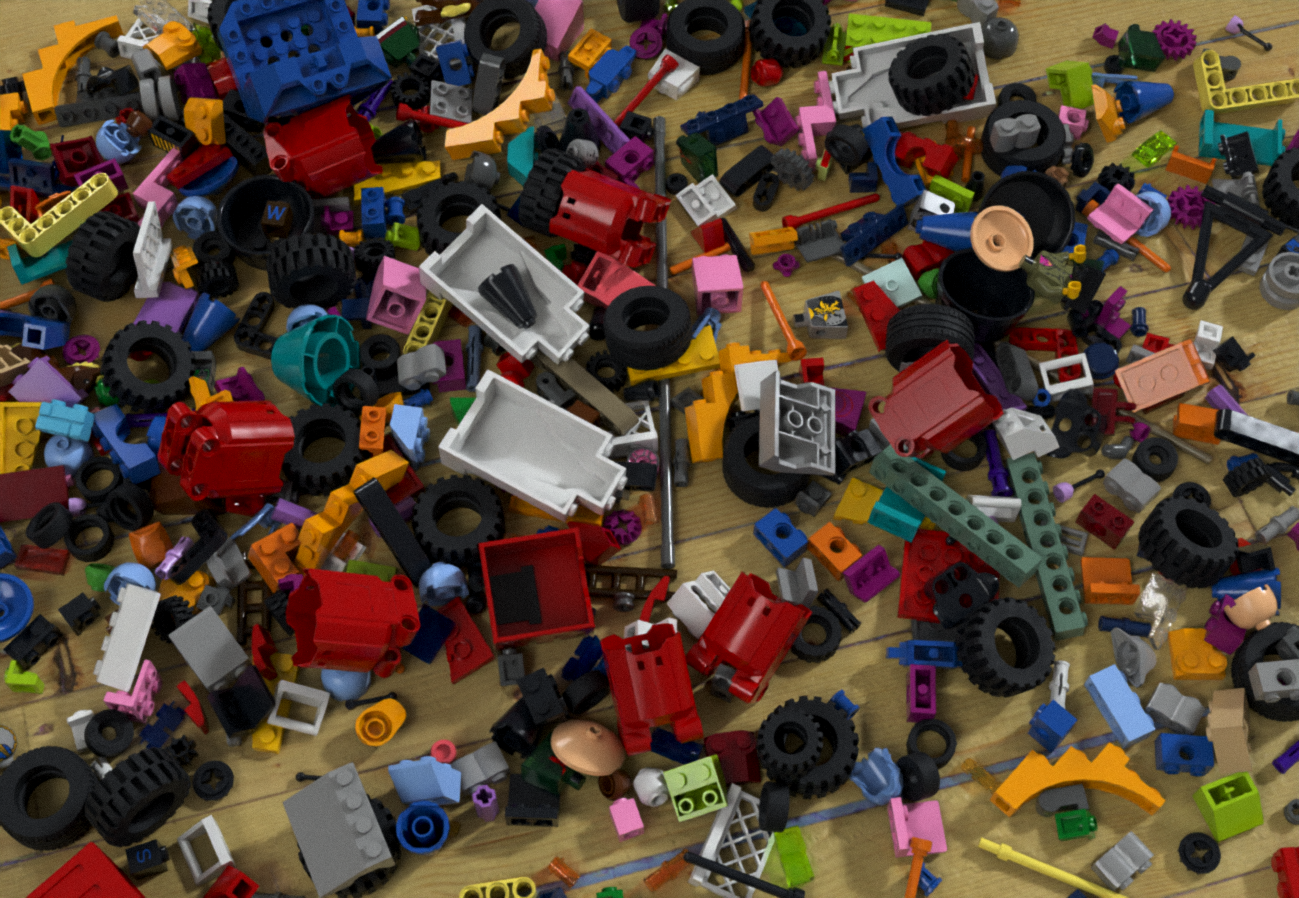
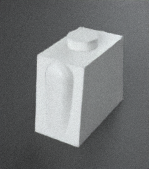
[648,49,700,100]

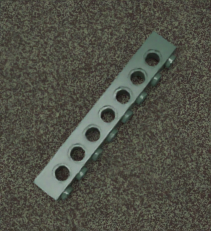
[869,444,1043,588]
[1006,453,1088,641]

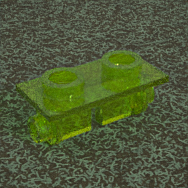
[191,23,222,64]

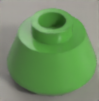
[918,269,939,299]
[85,563,115,592]

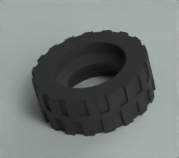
[791,605,842,663]

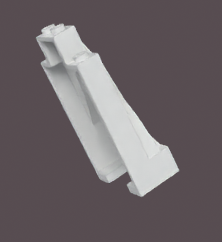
[828,22,996,129]
[419,204,590,365]
[438,369,628,522]

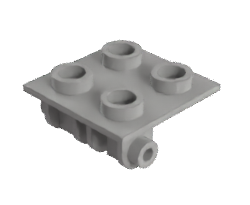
[430,80,472,124]
[1212,172,1260,207]

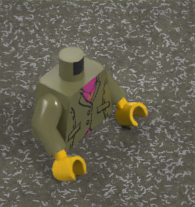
[1019,244,1086,305]

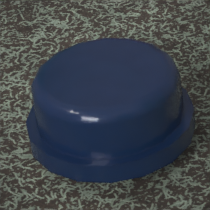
[1081,343,1119,380]

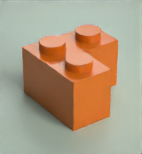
[248,523,301,593]

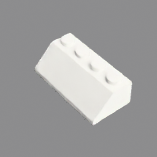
[93,583,161,692]

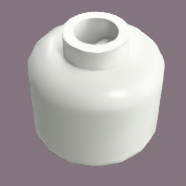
[633,767,670,807]

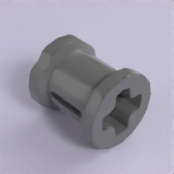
[94,31,120,58]

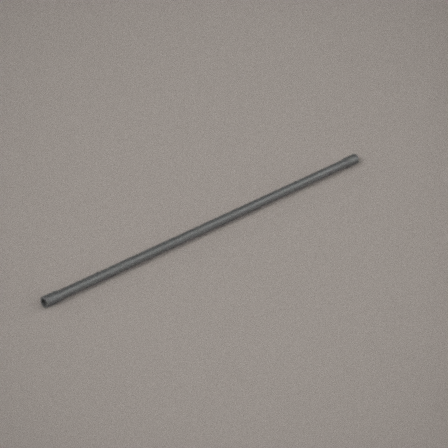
[653,116,675,569]

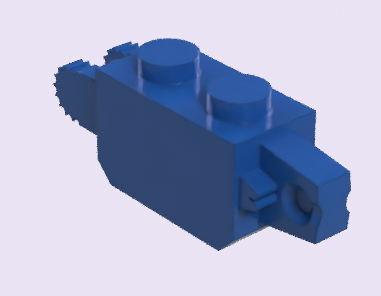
[586,45,636,103]
[886,640,963,669]

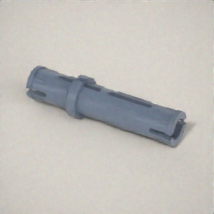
[466,325,484,392]

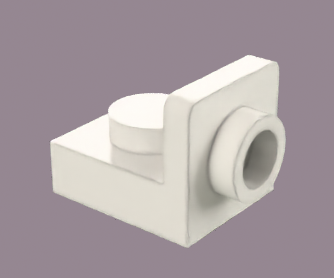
[67,710,95,753]

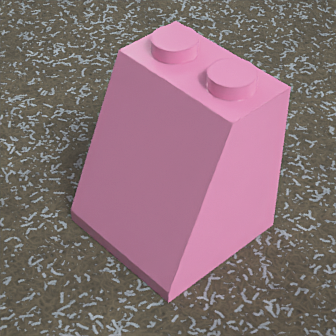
[534,0,584,62]
[692,254,743,315]
[366,256,426,335]

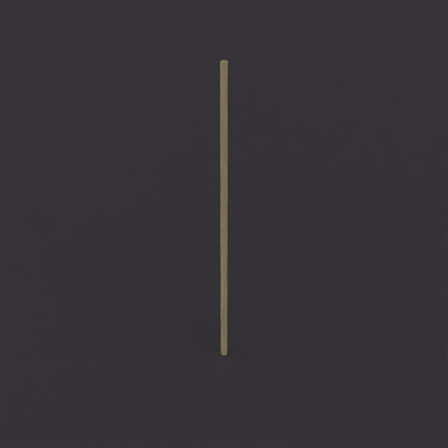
[830,253,1213,465]

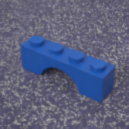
[862,116,927,206]
[91,404,161,485]

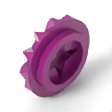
[629,27,663,60]
[63,335,101,365]
[604,508,642,545]

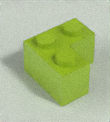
[1045,60,1094,109]

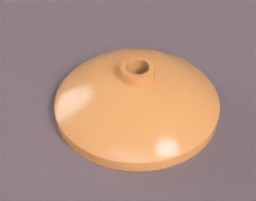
[970,206,1034,272]
[551,719,625,776]

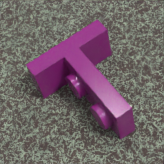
[1082,286,1131,340]

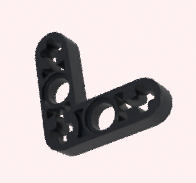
[234,292,278,360]
[167,508,228,585]

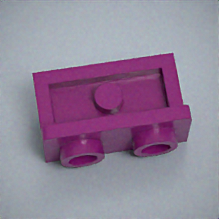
[174,62,218,105]
[214,367,265,401]
[843,544,900,603]

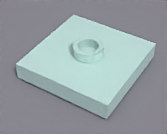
[862,258,922,309]

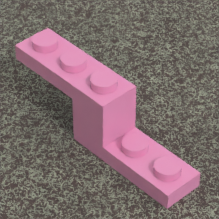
[795,71,836,171]
[133,148,183,228]

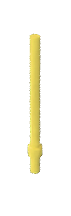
[978,837,1129,898]

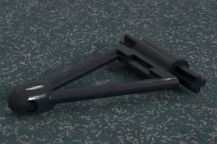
[1182,185,1287,310]

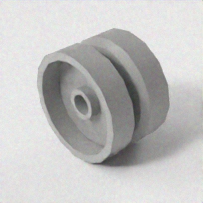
[139,75,181,123]
[1259,252,1299,310]

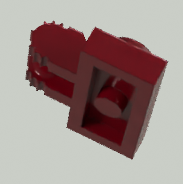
[1091,388,1136,436]

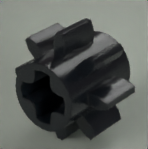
[0,76,26,98]
[570,244,597,266]
[165,735,199,767]

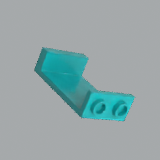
[1198,109,1285,166]
[7,222,85,285]
[867,457,946,543]

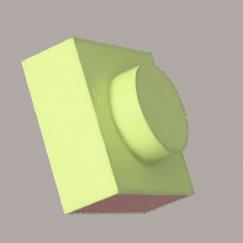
[815,150,832,181]

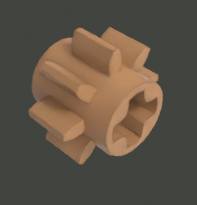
[1044,166,1070,188]

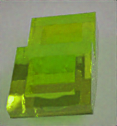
[1132,130,1177,168]
[773,825,814,887]

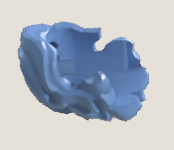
[849,747,903,806]

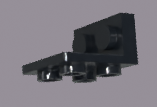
[1060,262,1106,314]
[505,774,561,827]

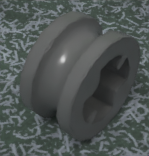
[613,592,635,612]
[1284,799,1299,825]

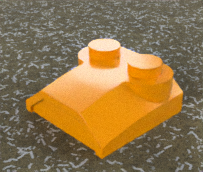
[142,21,202,71]
[1091,84,1126,143]
[184,97,226,145]
[158,571,216,620]
[1167,628,1227,680]

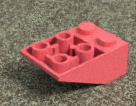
[577,251,656,309]

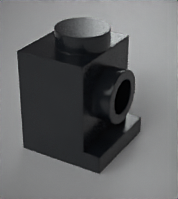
[620,111,654,143]
[58,592,102,636]

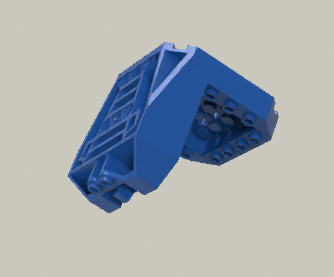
[217,0,392,126]

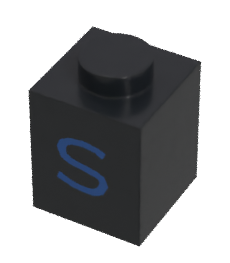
[125,839,170,880]

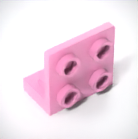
[1087,183,1154,244]
[103,659,162,724]
[887,797,947,858]

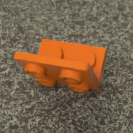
[1081,557,1140,605]

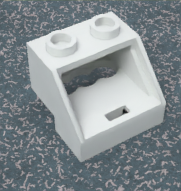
[993,407,1059,460]
[667,570,730,639]

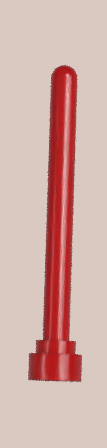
[614,54,679,128]
[396,103,468,129]
[782,193,880,230]

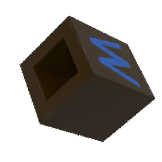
[261,201,293,239]

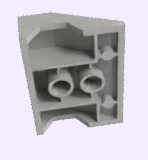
[759,371,835,476]
[282,762,395,898]

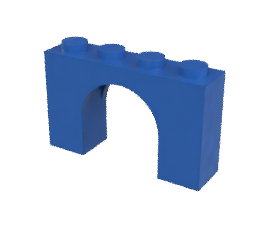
[0,310,71,350]

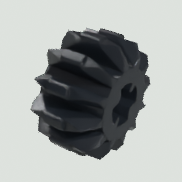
[1097,162,1135,192]

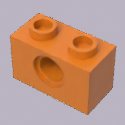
[807,522,863,582]

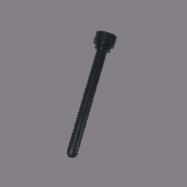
[683,852,805,898]

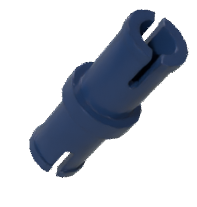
[1098,616,1151,638]

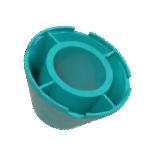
[271,315,360,407]

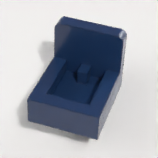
[1075,181,1111,214]

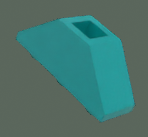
[507,126,539,186]

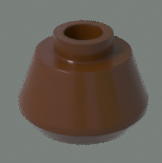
[126,111,153,139]
[598,768,631,801]

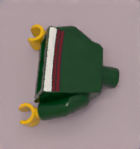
[376,16,420,68]

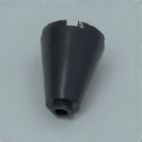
[559,108,601,154]
[371,119,427,164]
[478,264,537,330]
[490,696,544,759]

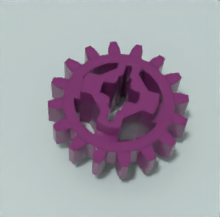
[1150,19,1197,61]
[1167,185,1215,230]

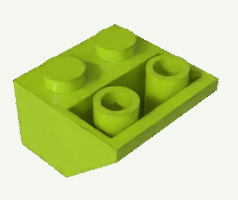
[663,755,728,822]
[1192,772,1264,843]

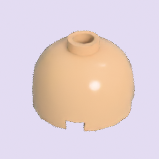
[1224,584,1277,631]

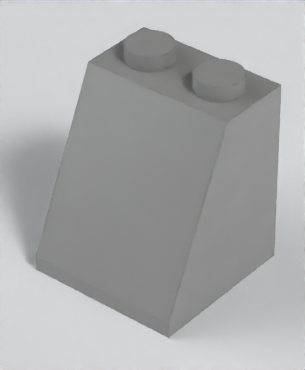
[168,605,252,693]

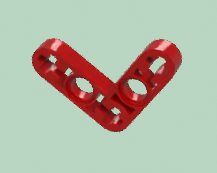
[1008,327,1081,383]

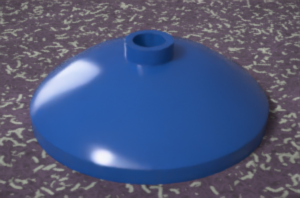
[178,156,239,197]
[0,573,34,643]

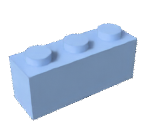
[1084,664,1155,749]

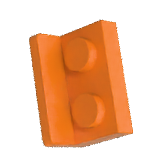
[359,406,386,457]

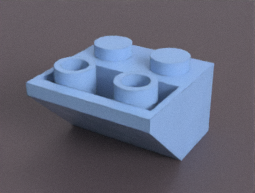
[390,404,430,471]
[388,756,461,806]

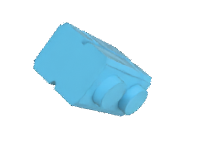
[35,399,95,442]

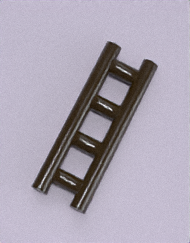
[237,552,272,645]
[584,565,677,601]

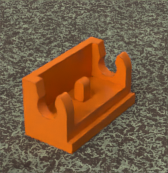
[1165,145,1217,184]
[1172,403,1221,445]

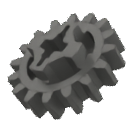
[771,148,815,191]

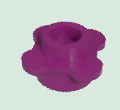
[773,254,799,277]

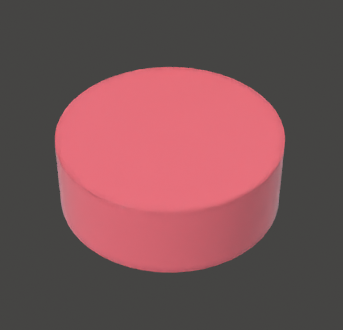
[430,740,457,764]

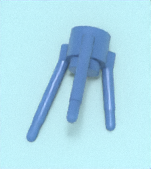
[1091,72,1138,88]
[692,307,722,344]
[226,503,281,541]

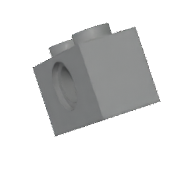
[1248,659,1299,703]

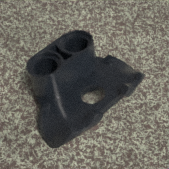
[86,65,139,96]
[1046,389,1107,459]
[924,562,999,629]

